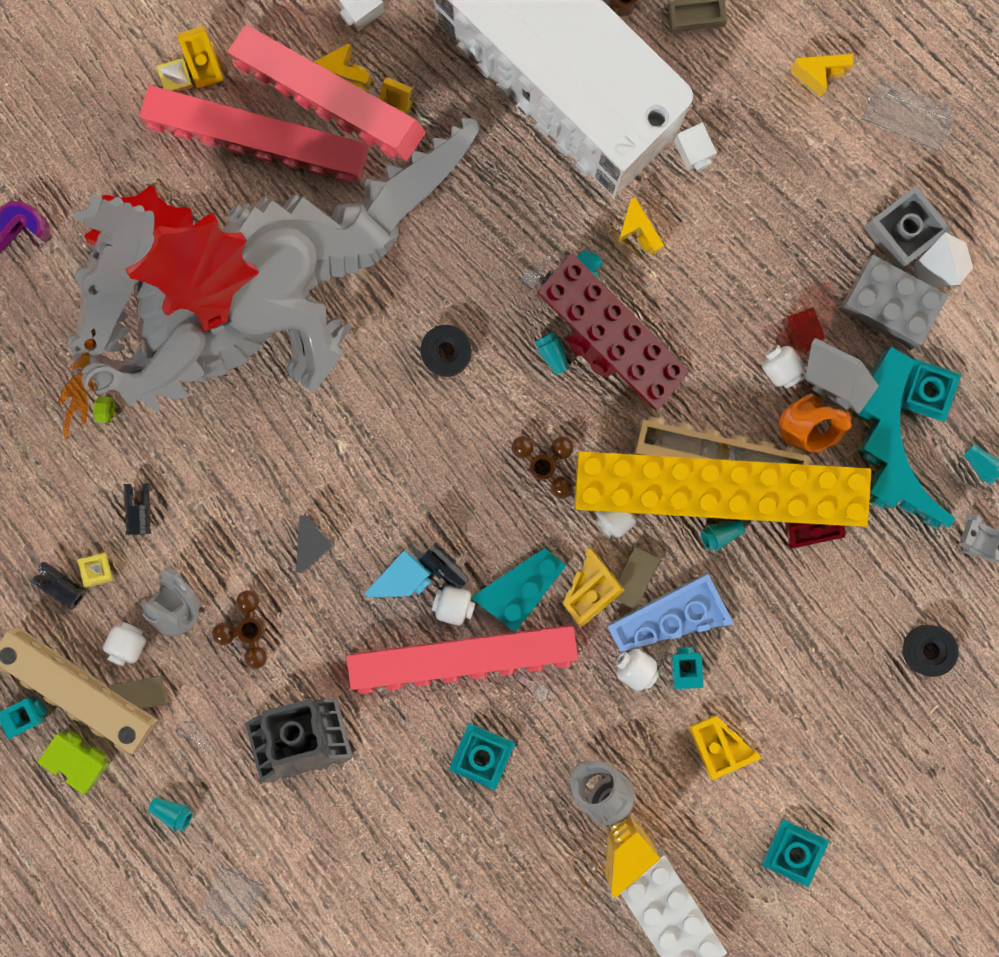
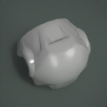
[141,567,202,637]
[569,760,635,825]

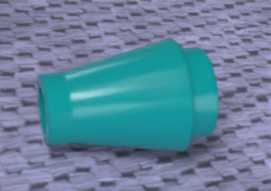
[534,331,570,375]
[963,444,999,485]
[700,519,745,551]
[148,797,193,832]

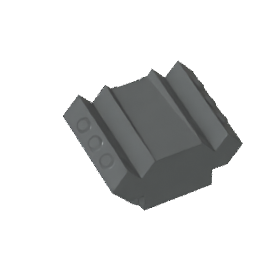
[245,698,353,783]

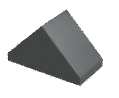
[296,515,335,573]

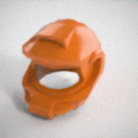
[778,393,852,453]

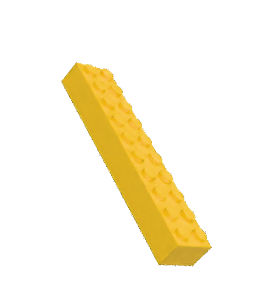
[574,451,871,527]

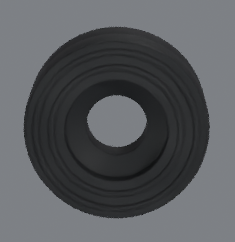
[420,325,472,377]
[903,625,959,677]

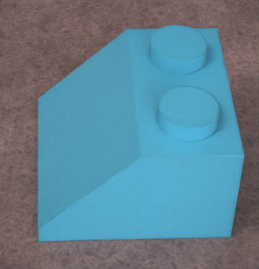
[364,550,431,598]

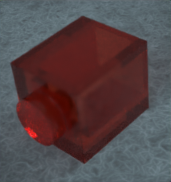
[782,307,826,354]

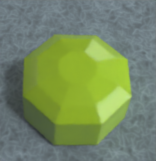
[93,396,115,424]

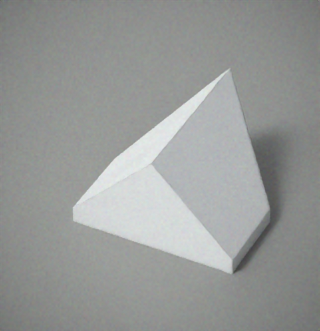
[912,232,973,288]

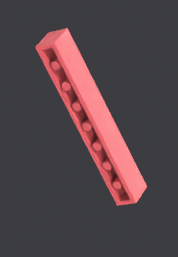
[227,24,426,161]
[139,85,369,184]
[346,624,578,694]

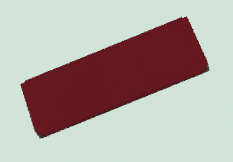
[784,522,845,549]

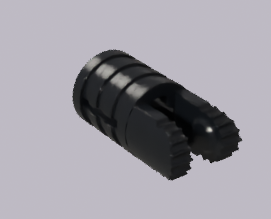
[123,483,151,535]
[419,542,469,589]
[31,562,86,611]

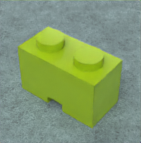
[37,730,111,795]

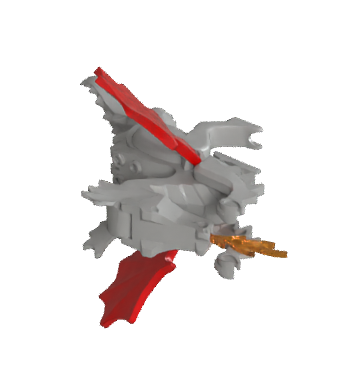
[58,118,479,439]

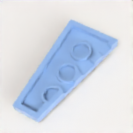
[607,573,734,652]

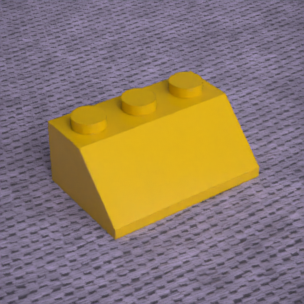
[605,816,660,898]

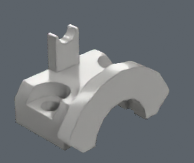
[959,514,999,563]

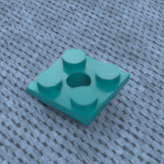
[901,358,962,423]
[449,723,515,790]
[761,818,830,888]

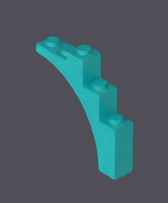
[855,347,955,529]

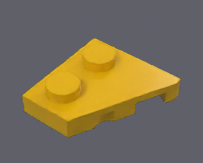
[563,548,625,627]
[688,715,761,780]

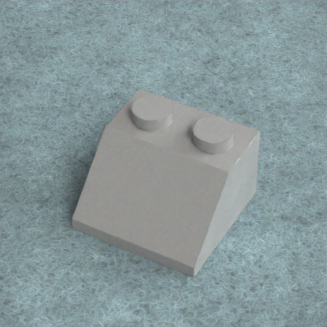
[805,338,878,414]

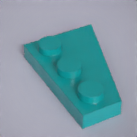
[471,548,567,632]

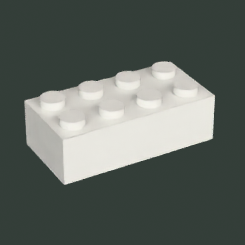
[621,848,727,957]

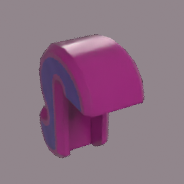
[0,201,50,253]

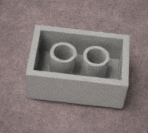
[839,255,949,349]

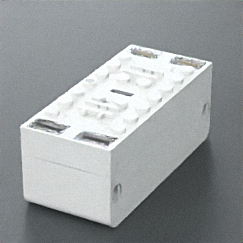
[434,0,693,198]

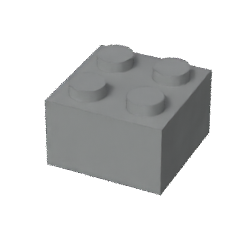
[863,186,951,269]

